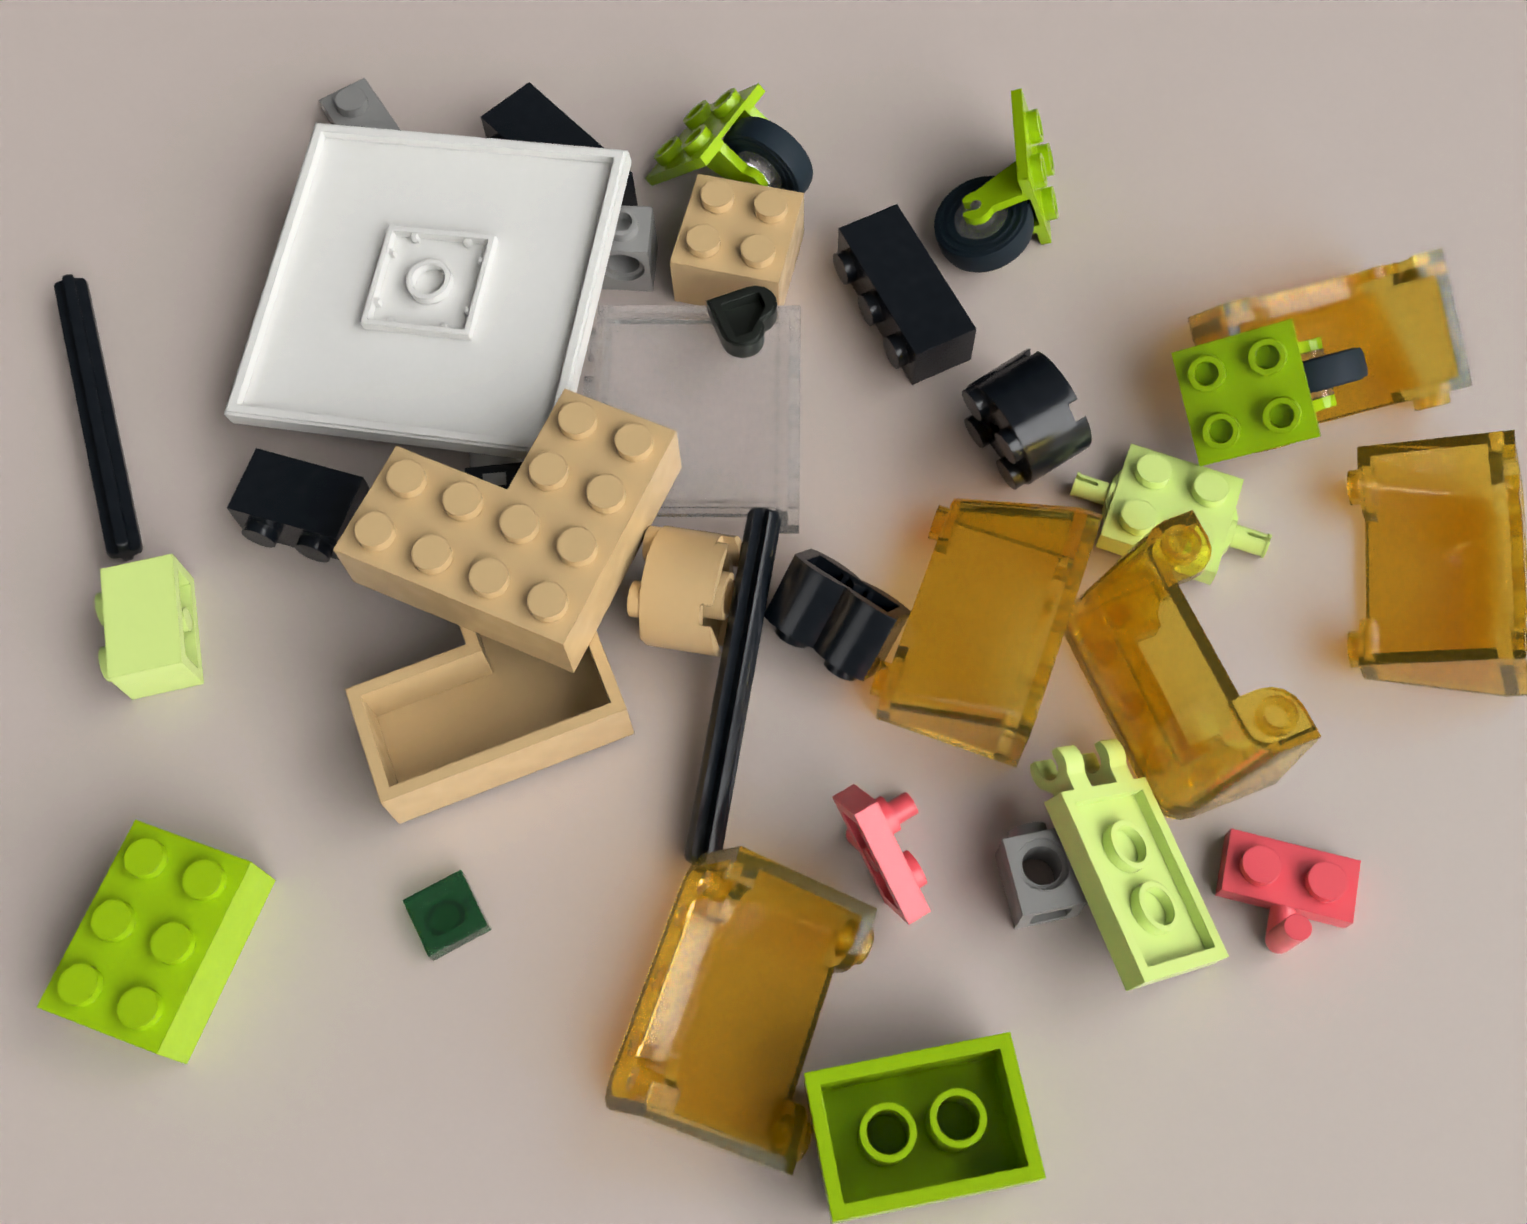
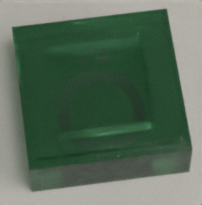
[403,870,492,961]

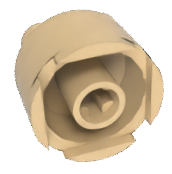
[627,526,742,657]

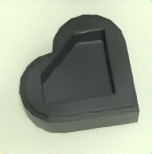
[706,286,777,358]

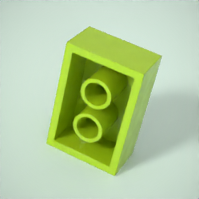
[37,820,276,1064]
[804,1032,1046,1224]

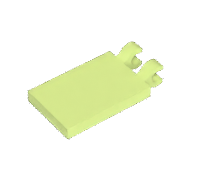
[1030,738,1229,991]

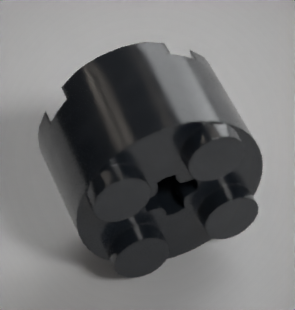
[962,349,1092,490]

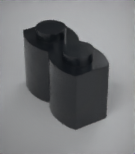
[764,548,911,681]

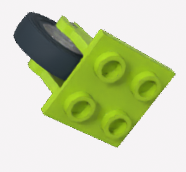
[645,83,813,193]
[934,88,1059,273]
[1171,319,1368,467]

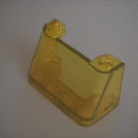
[1187,248,1473,453]
[1347,430,1527,697]
[870,498,1103,767]
[1063,510,1322,820]
[605,846,877,1176]

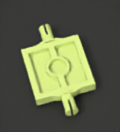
[1070,443,1272,585]

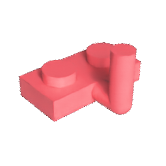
[832,784,931,925]
[1215,828,1361,954]

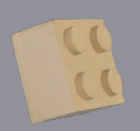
[670,174,804,321]

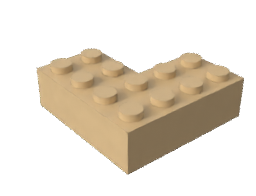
[333,389,682,673]
[345,626,634,824]

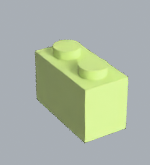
[95,554,204,700]

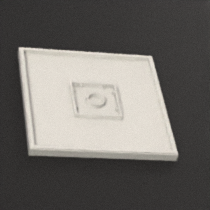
[224,123,632,459]

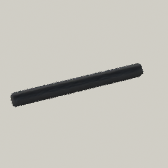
[54,274,143,561]
[684,507,781,867]

